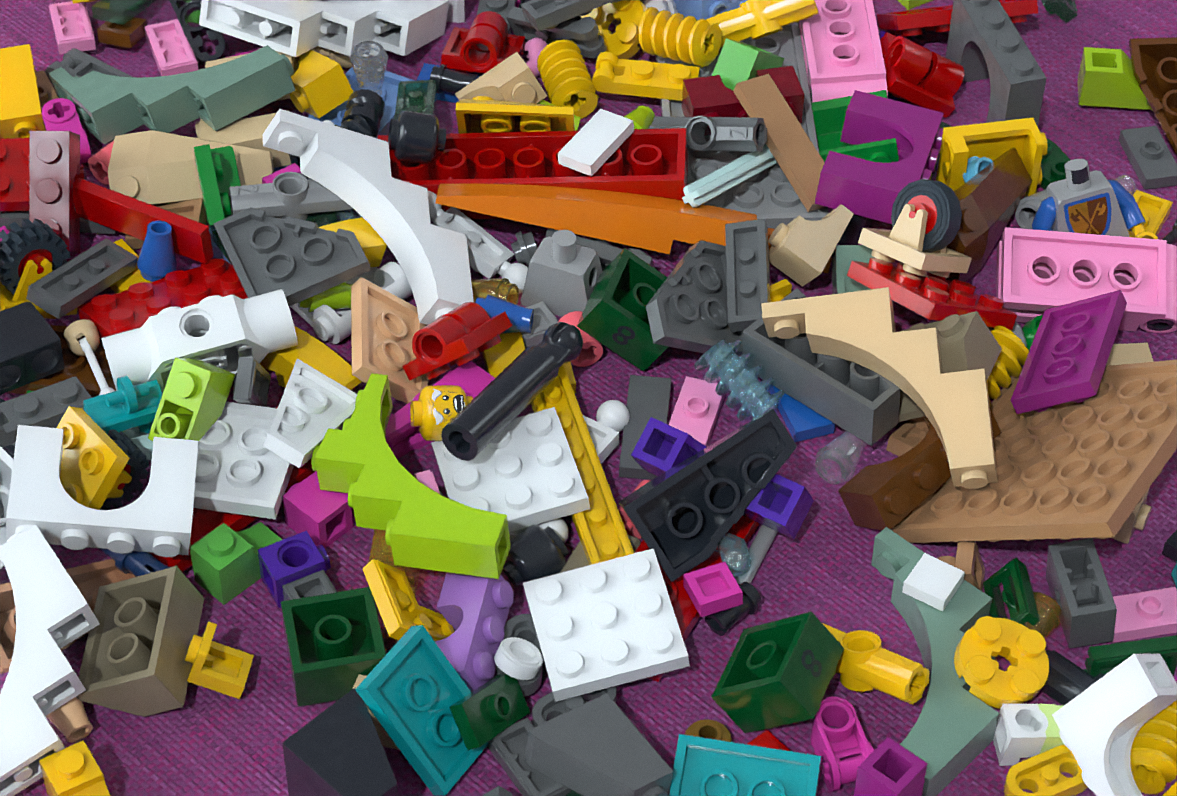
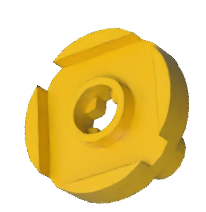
[580,0,647,59]
[954,616,1049,709]

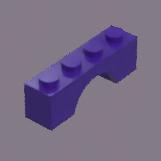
[631,417,814,539]

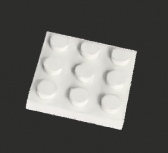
[193,402,294,519]
[431,407,590,533]
[523,548,690,702]

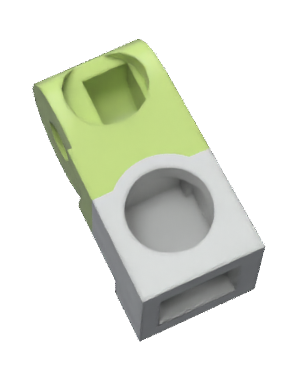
[993,703,1065,766]

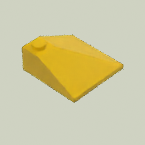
[455,96,575,133]

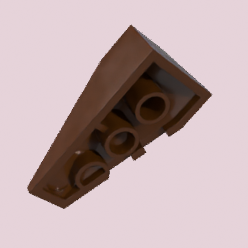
[946,147,1032,282]

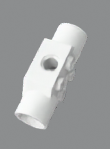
[101,289,298,392]

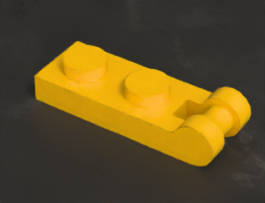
[592,52,700,101]

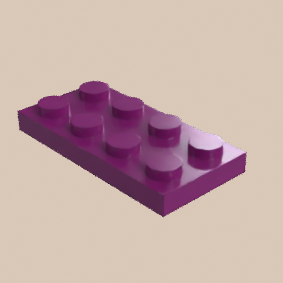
[1010,290,1127,414]

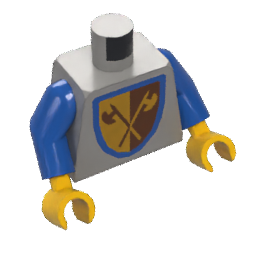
[1032,159,1158,278]

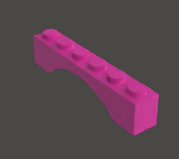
[283,361,495,549]

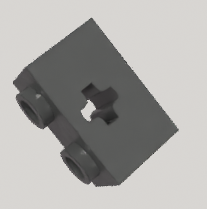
[1046,538,1117,648]

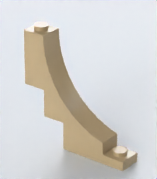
[761,287,998,489]

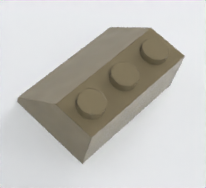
[898,311,1002,422]
[76,566,204,717]

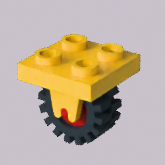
[0,219,78,319]
[57,406,149,510]

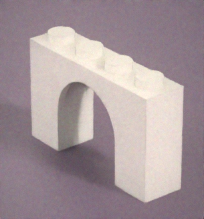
[6,425,199,557]
[1052,654,1177,796]

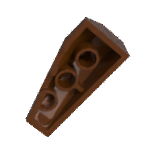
[1129,37,1177,154]

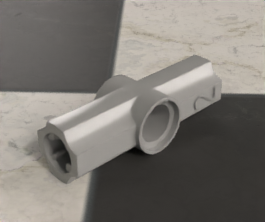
[229,172,352,220]

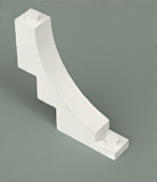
[199,0,449,57]
[263,109,474,325]
[0,525,100,796]

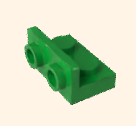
[194,144,241,231]

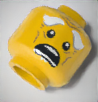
[410,385,473,441]

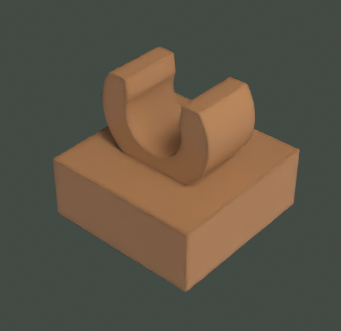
[937,541,985,592]

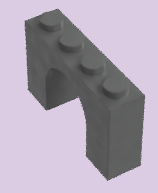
[946,0,1047,127]

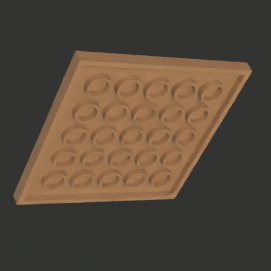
[892,360,1177,544]

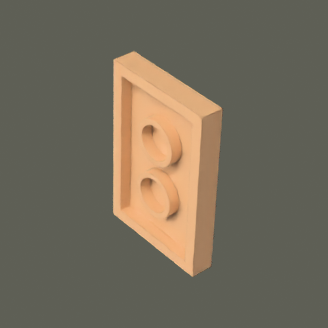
[351,277,428,404]

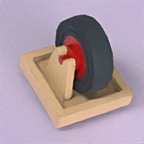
[858,179,972,278]

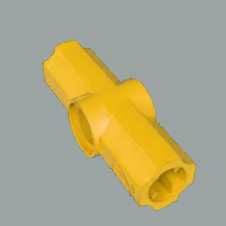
[706,0,819,49]
[822,623,929,705]

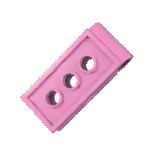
[799,0,888,103]
[996,227,1177,333]

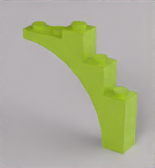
[311,373,511,579]

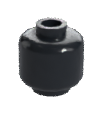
[388,111,446,164]
[502,525,569,588]

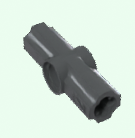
[649,116,767,152]

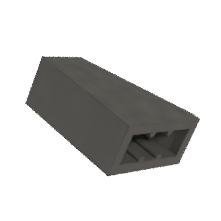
[524,693,673,796]

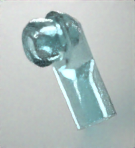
[715,532,752,577]

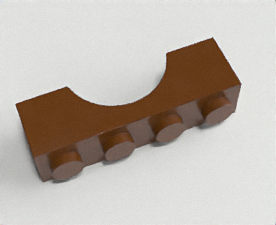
[838,408,1002,530]

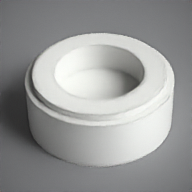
[494,637,543,680]

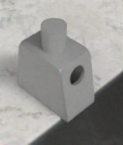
[521,230,602,317]

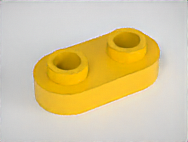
[1004,745,1087,796]

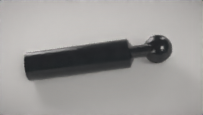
[441,322,583,461]

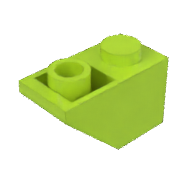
[1077,47,1152,110]
[148,357,235,441]

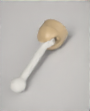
[64,319,115,396]

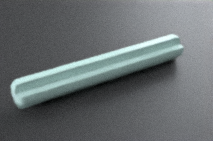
[682,143,777,208]

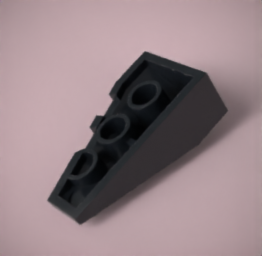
[619,409,797,582]

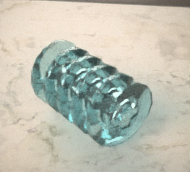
[694,339,785,421]

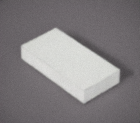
[558,109,634,176]

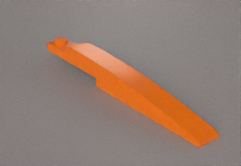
[435,184,832,273]

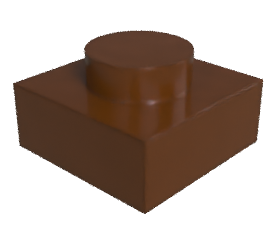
[97,14,147,49]

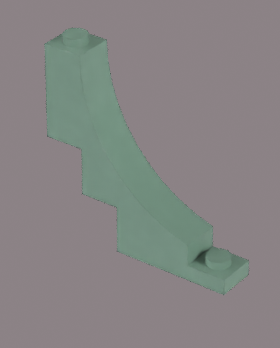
[48,45,295,144]
[871,527,999,796]

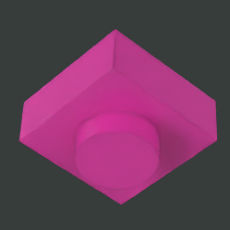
[683,562,743,617]

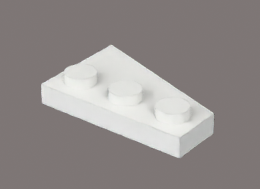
[263,359,357,468]

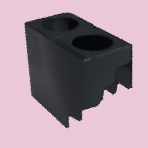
[0,302,64,395]

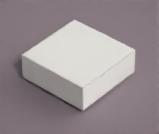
[902,553,965,611]

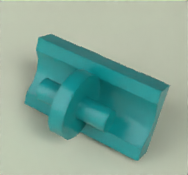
[83,375,163,435]

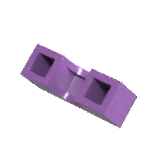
[435,572,514,692]

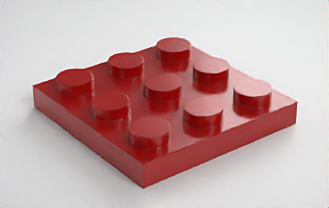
[847,258,1017,330]

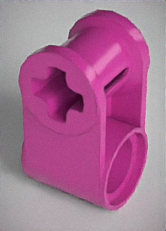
[42,98,91,164]
[810,697,874,792]

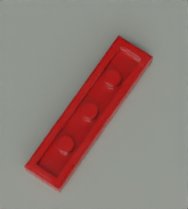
[73,178,214,264]

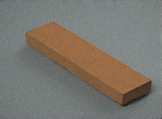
[733,74,825,212]

